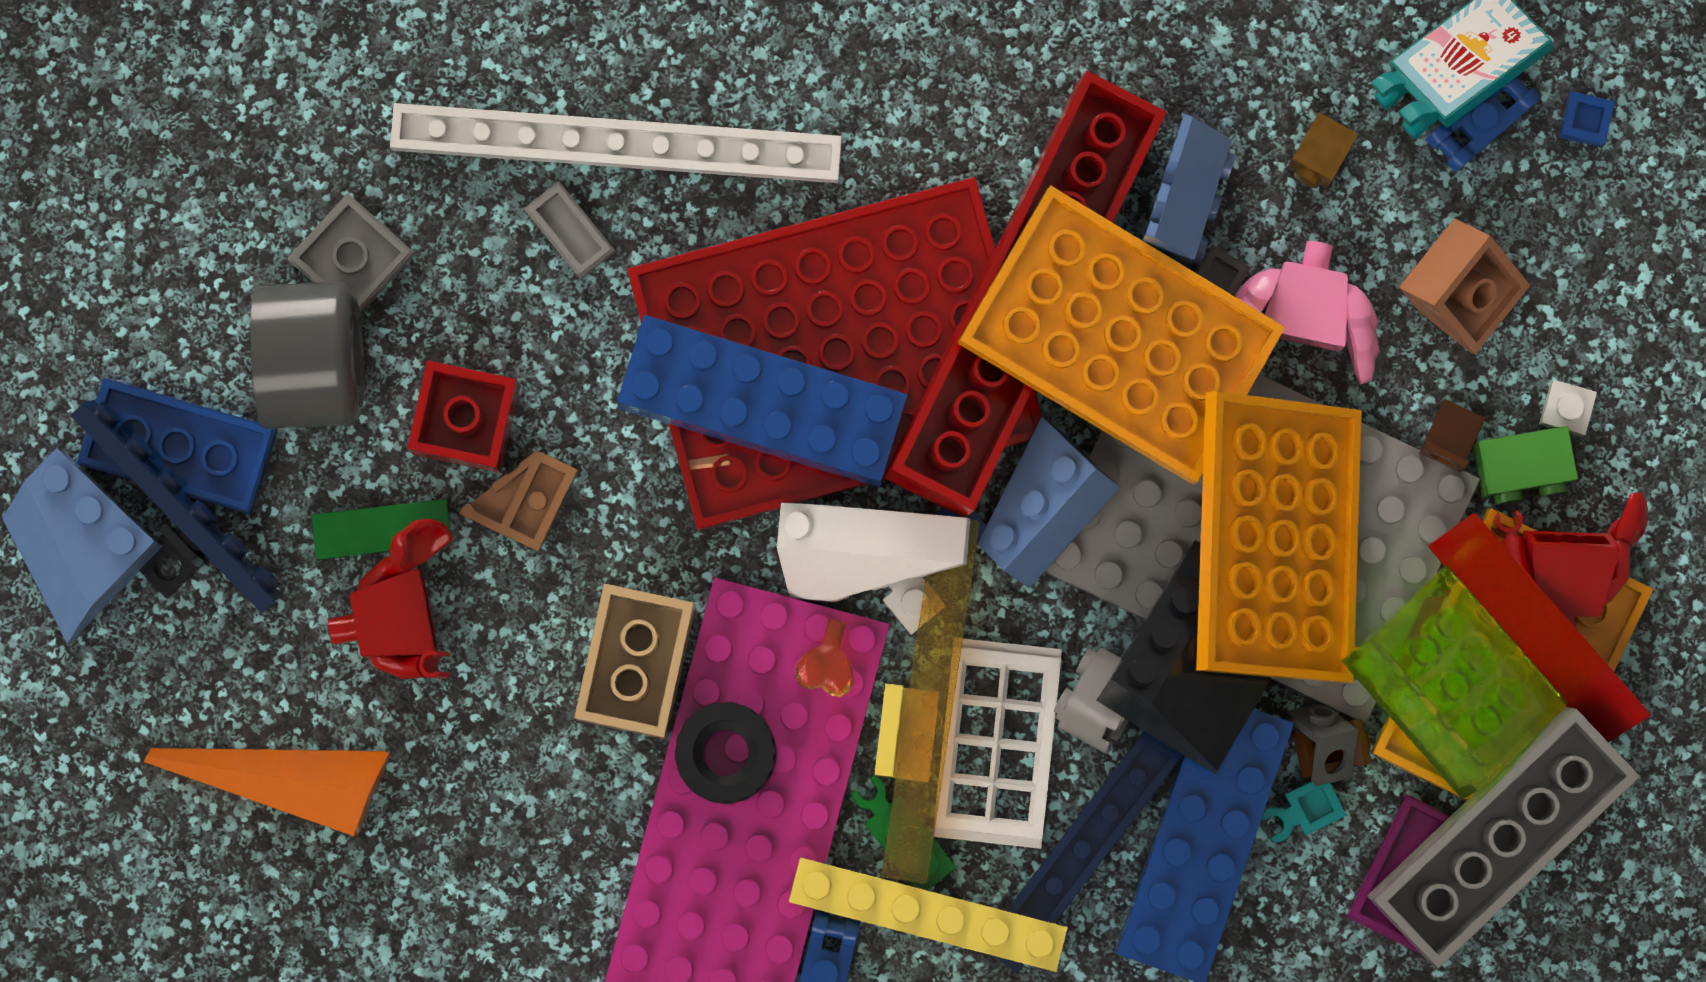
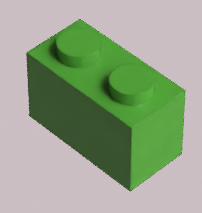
[1472,426,1578,505]

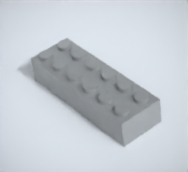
[1367,707,1640,969]

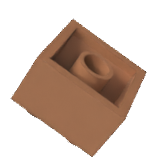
[1399,218,1531,355]

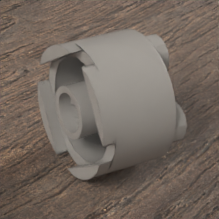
[1054,648,1129,754]

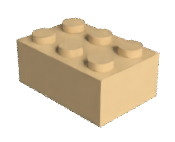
[574,584,696,740]

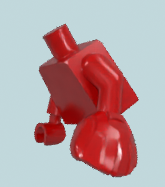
[1492,492,1648,628]
[328,518,453,680]

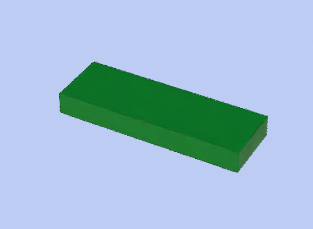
[311,499,453,561]

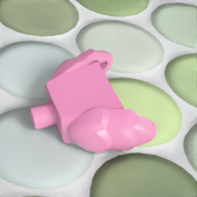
[1235,241,1380,385]

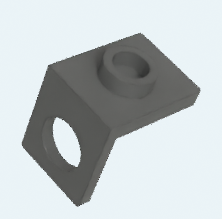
[1285,703,1358,786]

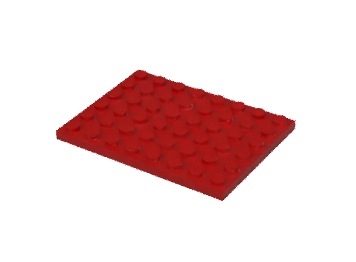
[627,177,1042,531]

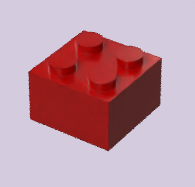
[407,360,521,474]

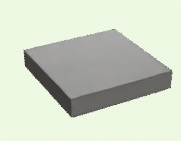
[287,193,415,314]

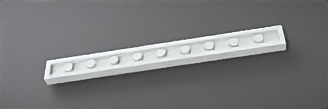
[390,103,842,183]

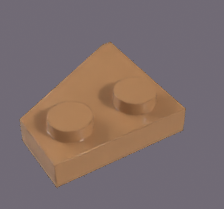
[459,450,579,552]

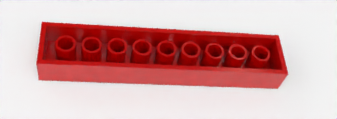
[883,71,1167,518]

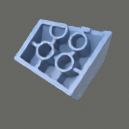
[1142,114,1236,269]
[2,448,163,644]

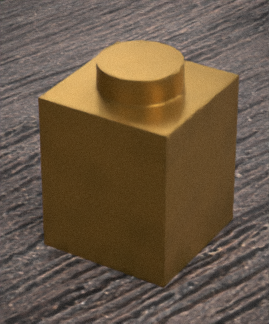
[1288,112,1358,189]

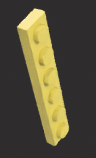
[789,857,1068,972]

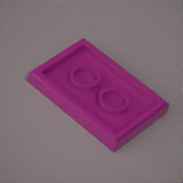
[1345,794,1450,956]

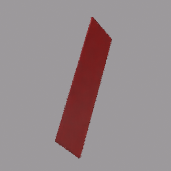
[1428,513,1650,742]

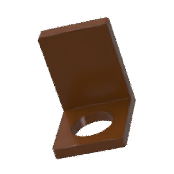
[1419,399,1485,473]

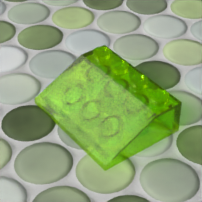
[1341,565,1568,799]

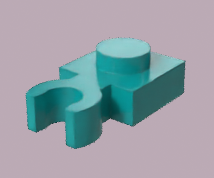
[1261,781,1346,843]

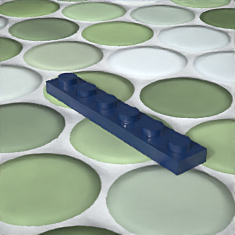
[70,400,283,613]
[995,731,1183,973]

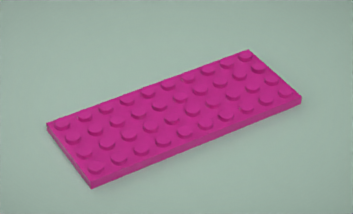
[605,577,889,982]

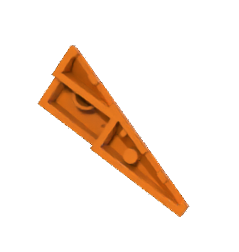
[144,748,390,837]

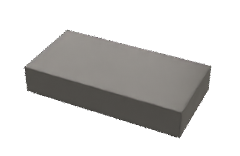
[524,181,615,280]

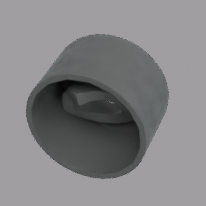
[250,282,365,429]

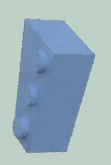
[978,417,1121,588]

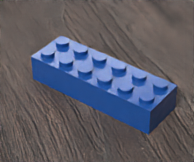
[617,315,908,488]
[1114,709,1294,982]

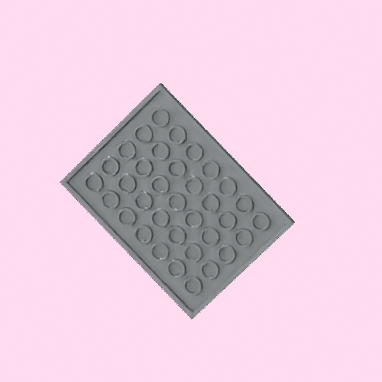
[1045,374,1480,724]

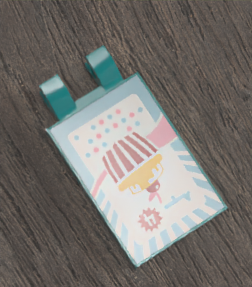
[1371,0,1553,140]

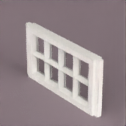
[932,638,1062,849]

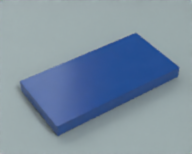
[76,378,278,515]

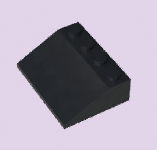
[1096,540,1272,774]

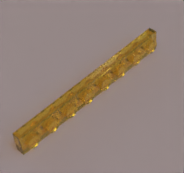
[881,514,980,884]

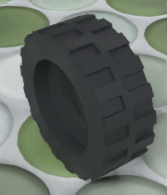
[675,702,777,804]

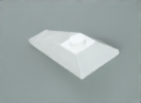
[777,503,971,602]

